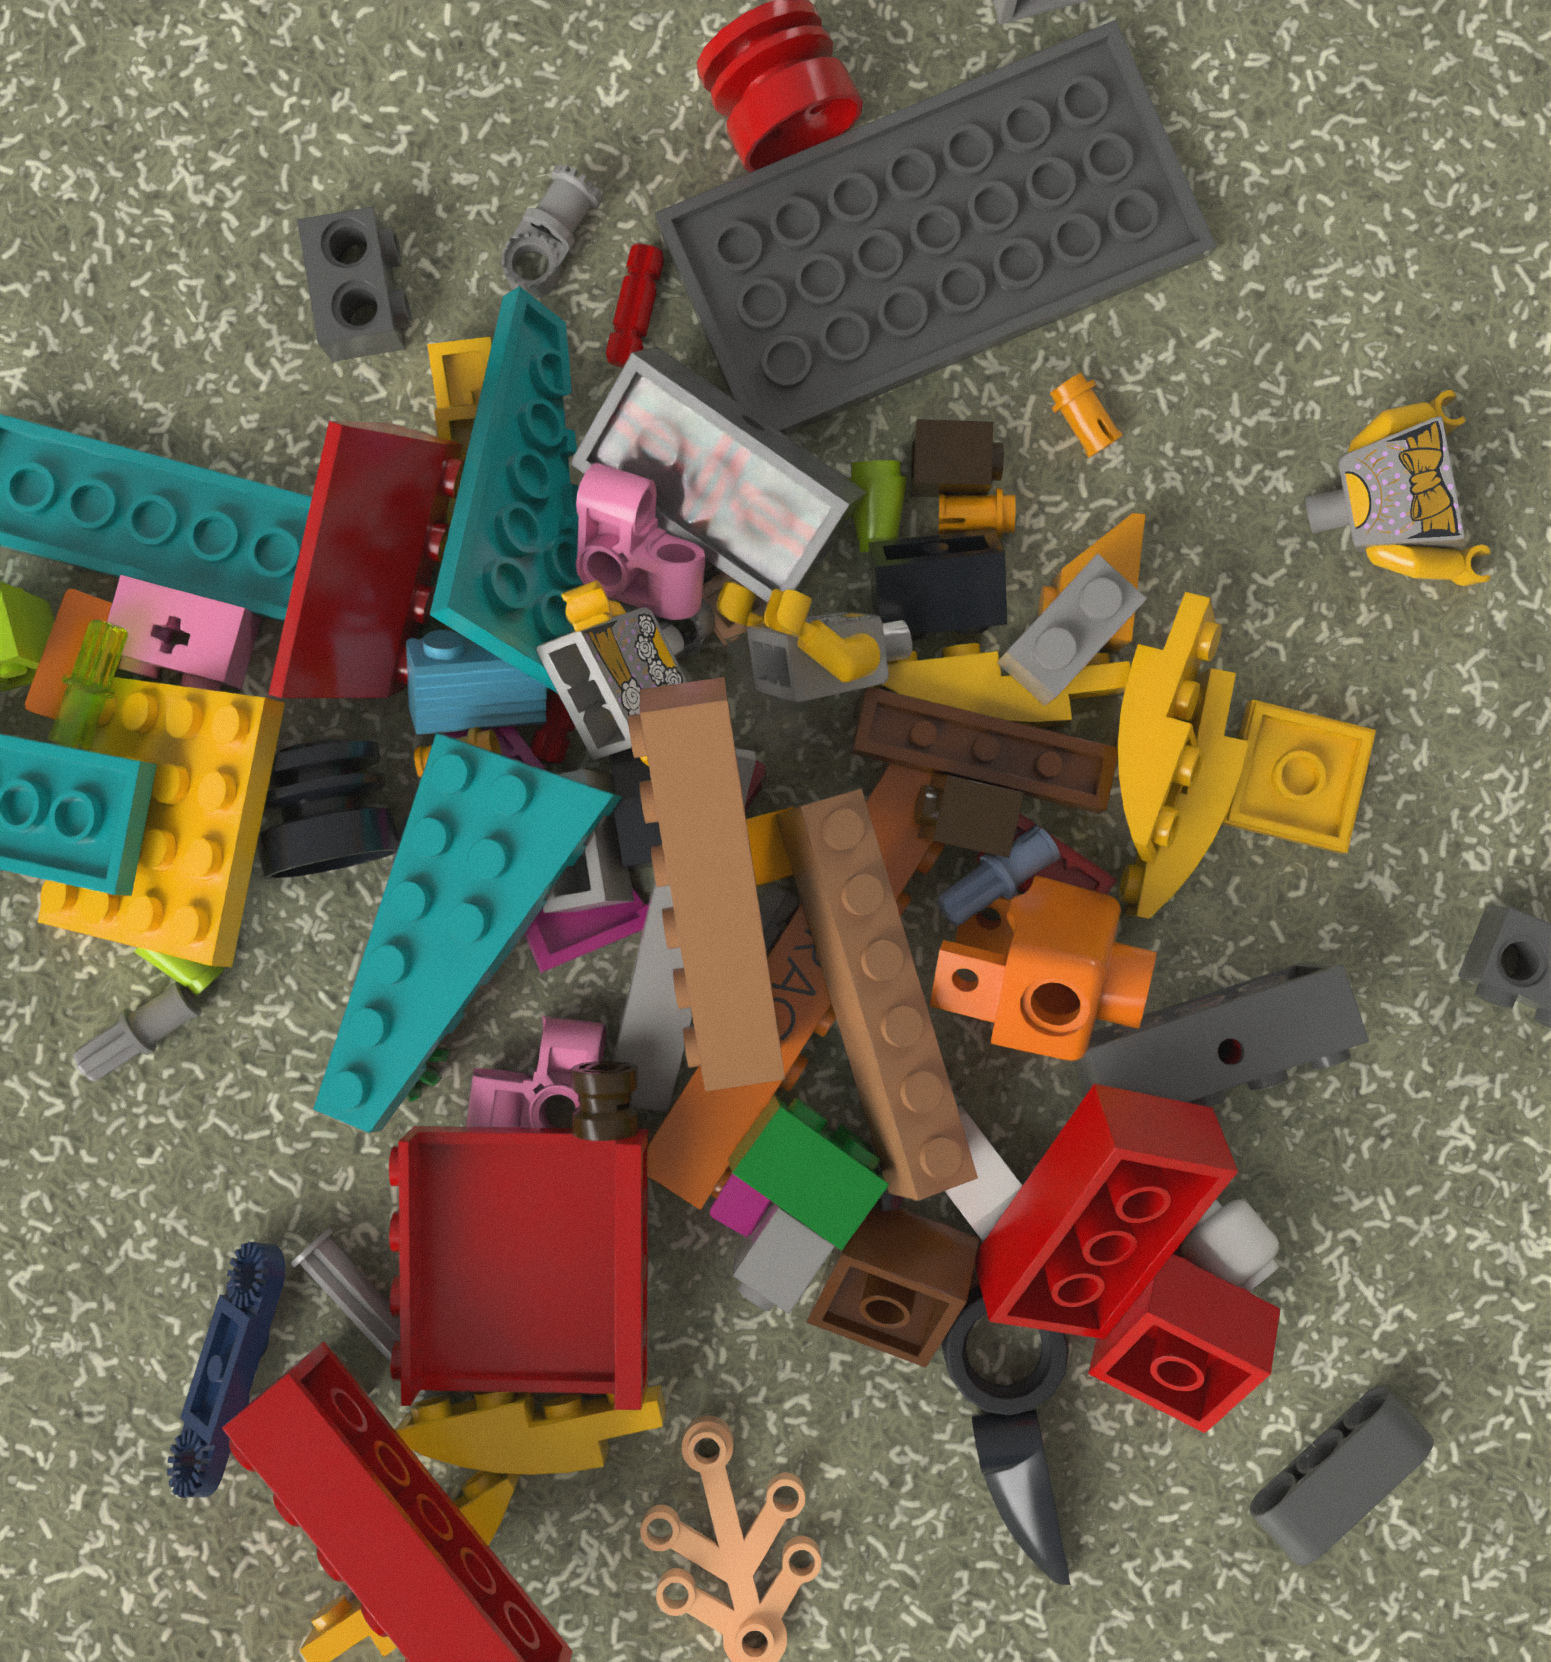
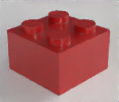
[1088,1254,1281,1433]

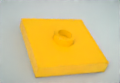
[1221,699,1376,854]

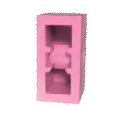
[99,575,262,691]

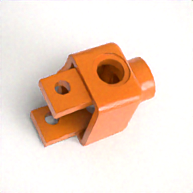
[930,875,1157,1061]

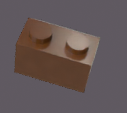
[807,1199,980,1368]

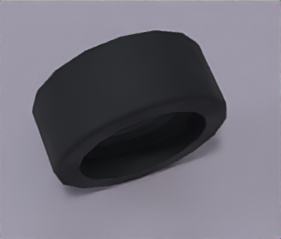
[941,1286,1069,1415]

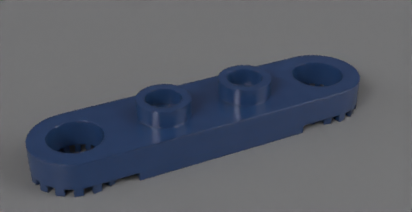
[167,1242,285,1498]

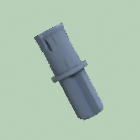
[937,825,1060,926]

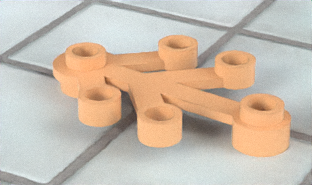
[640,1415,821,1662]

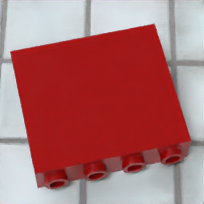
[389,1126,648,1410]

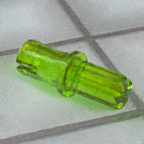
[47,619,128,751]

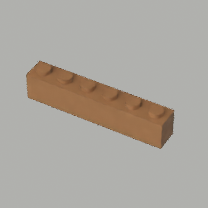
[628,677,785,1092]
[776,788,978,1201]

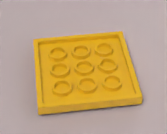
[37,674,285,968]

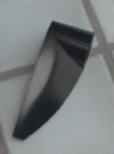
[971,1408,1071,1585]

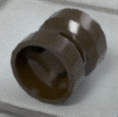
[571,1061,638,1141]

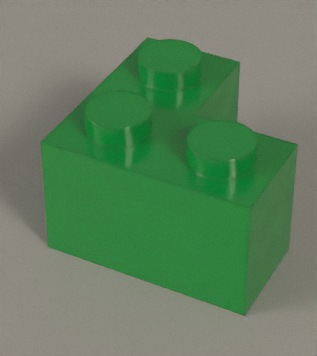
[728,1095,889,1251]

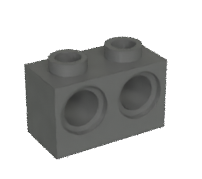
[297,206,412,362]
[1458,907,1551,1028]

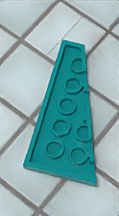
[430,286,583,693]
[313,733,622,1133]

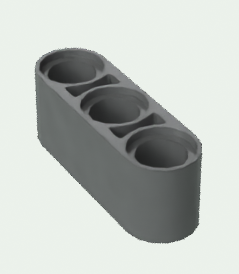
[1249,1386,1434,1566]

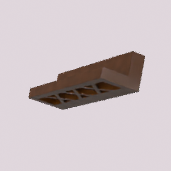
[850,687,1118,814]

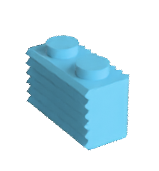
[406,630,547,735]

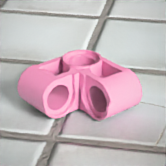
[576,462,705,620]
[466,1015,606,1128]

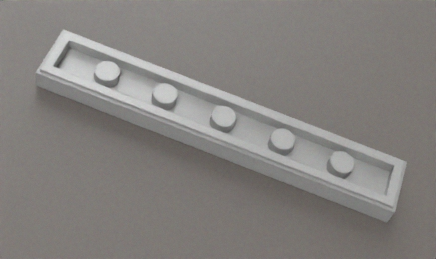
[612,748,756,1113]

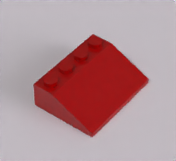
[268,421,465,698]

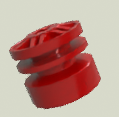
[696,0,863,173]

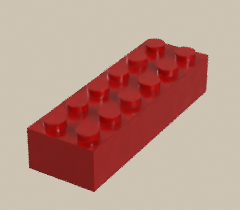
[222,1341,573,1662]

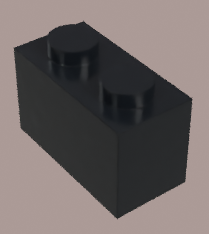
[868,529,1007,641]

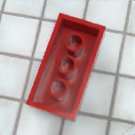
[975,1083,1238,1339]

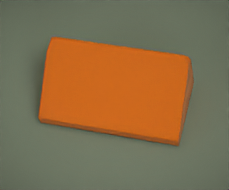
[25,589,112,725]

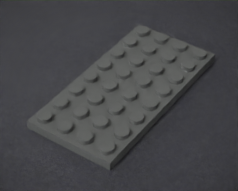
[655,20,1217,435]

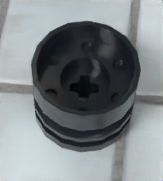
[257,740,399,880]

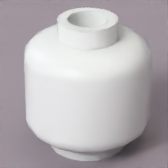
[1181,1199,1279,1291]

